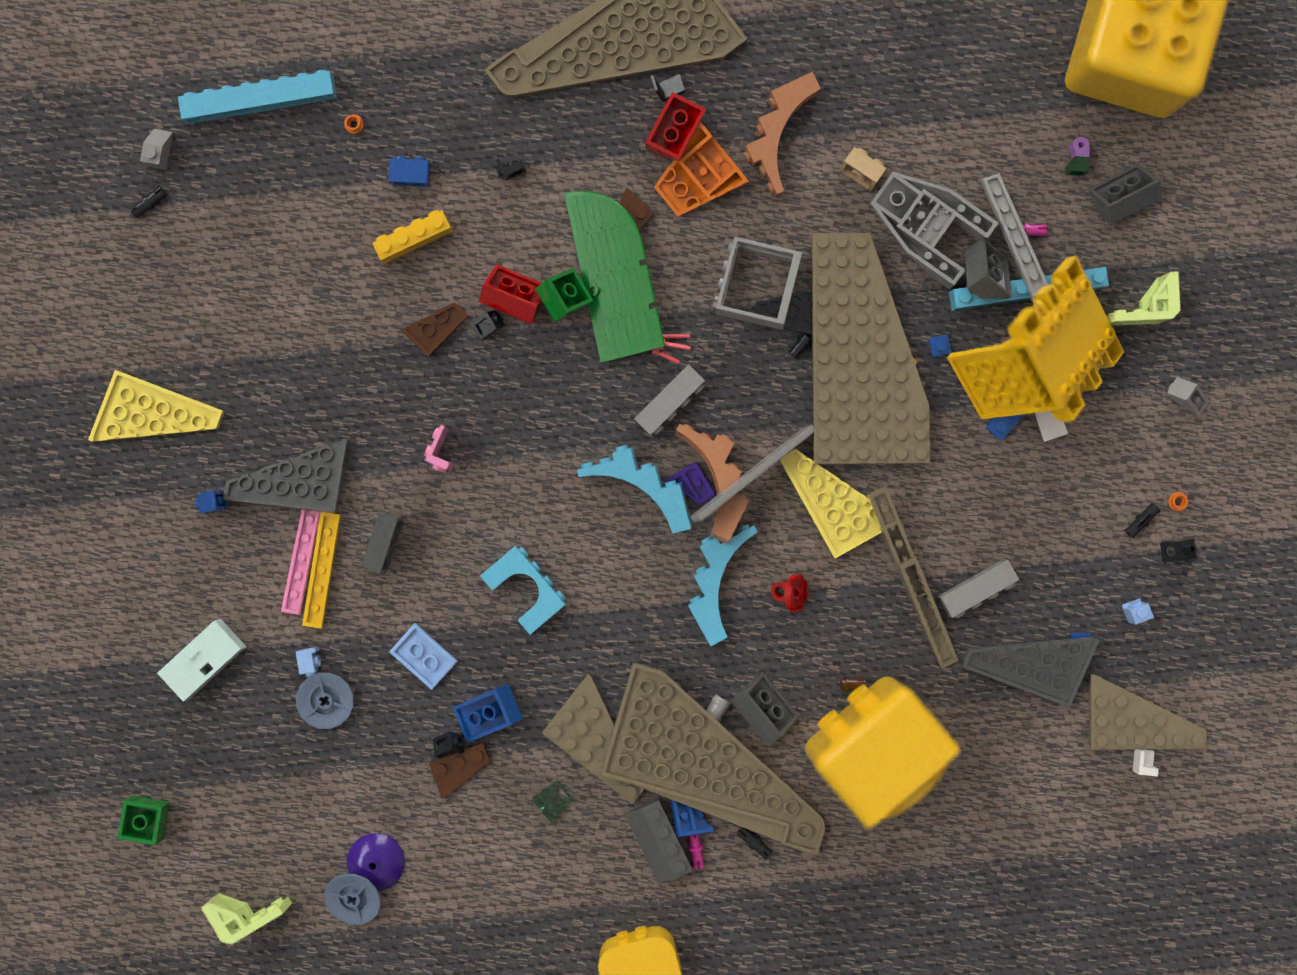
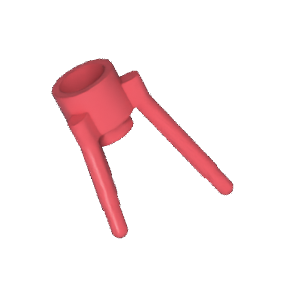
[652,334,691,364]

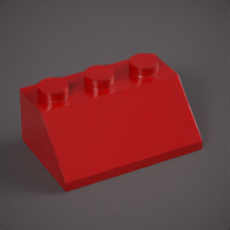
[645,92,706,161]
[479,264,543,324]

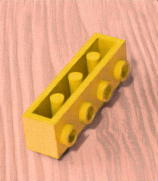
[372,210,453,264]

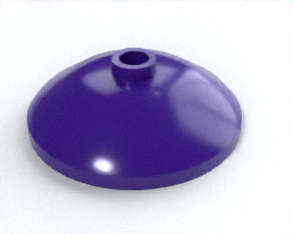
[347,833,405,891]

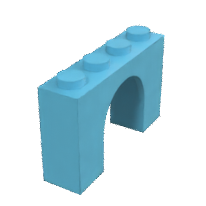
[480,546,566,634]

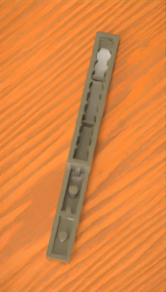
[867,487,959,669]

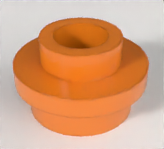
[344,114,364,134]
[1168,492,1188,511]

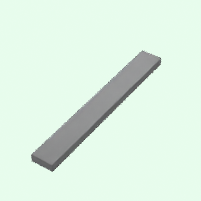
[981,173,1048,304]
[690,425,814,522]

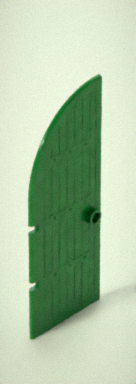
[564,191,665,363]

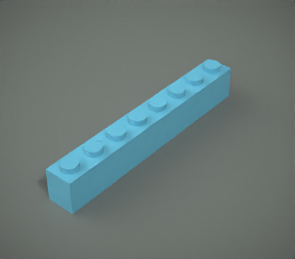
[178,70,337,124]
[949,267,1109,311]

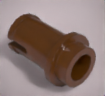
[840,677,865,692]

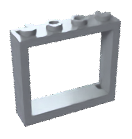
[713,237,802,330]

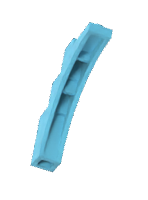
[577,445,693,534]
[688,524,757,646]

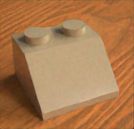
[840,147,886,191]

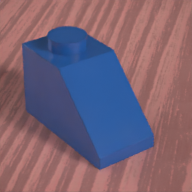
[195,490,228,514]

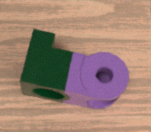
[1065,137,1090,176]

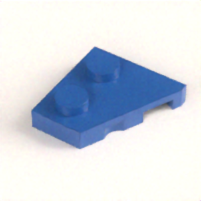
[670,799,714,838]

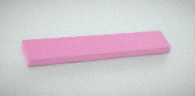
[281,510,321,615]

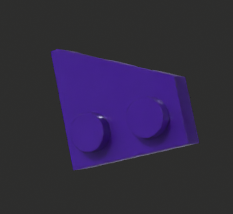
[664,461,716,504]

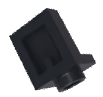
[495,158,526,181]
[470,310,505,340]
[433,731,465,759]

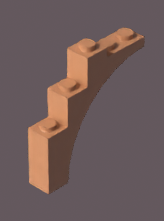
[743,72,821,198]
[675,424,749,544]

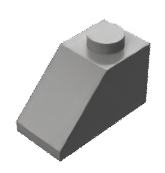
[140,129,173,170]
[1167,377,1209,417]

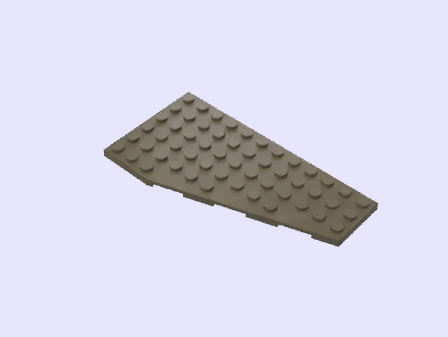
[811,233,930,464]

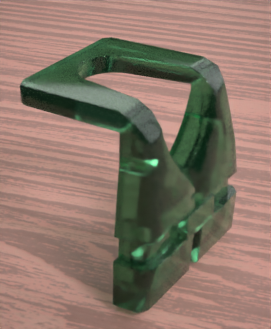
[532,780,575,822]

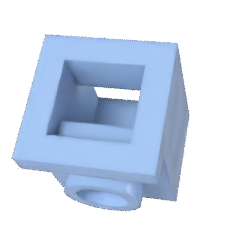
[1122,598,1154,625]
[296,647,321,677]

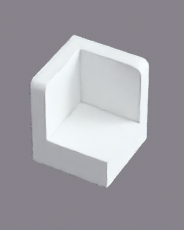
[1133,749,1159,777]

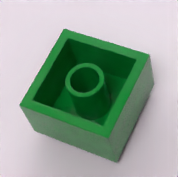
[536,268,593,322]
[117,796,170,845]

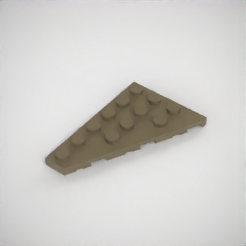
[542,674,644,804]
[1089,674,1207,750]

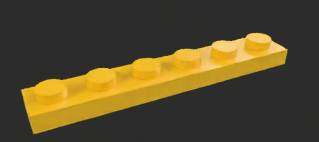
[302,512,341,629]

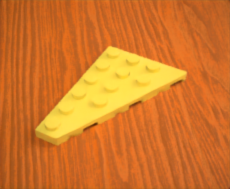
[88,370,225,442]
[779,449,882,558]

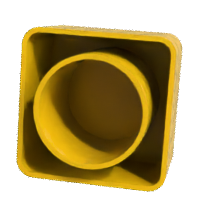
[1065,0,1229,118]
[805,676,960,828]

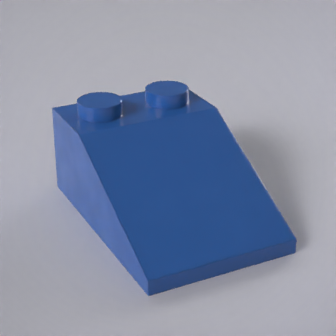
[452,683,523,743]

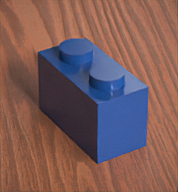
[388,156,431,187]

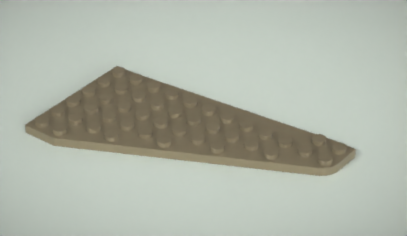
[484,0,748,97]
[601,662,825,855]

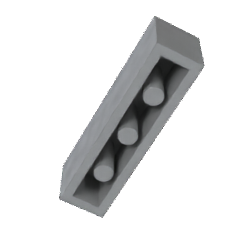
[634,364,705,436]
[937,559,1019,619]

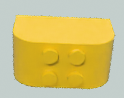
[598,925,682,975]

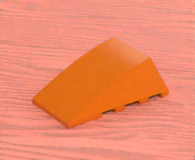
[654,121,749,217]

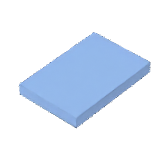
[389,623,458,690]

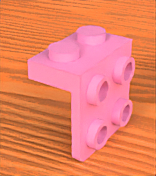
[424,425,454,473]

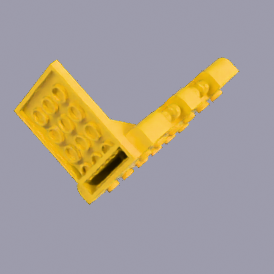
[947,256,1124,422]

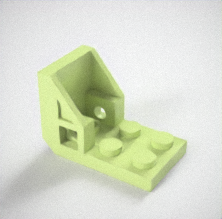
[1107,272,1180,326]
[201,893,292,944]

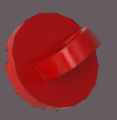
[771,574,808,612]

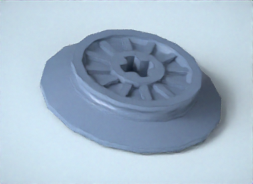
[296,673,354,729]
[324,873,381,925]

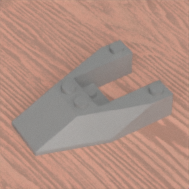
[870,172,998,289]

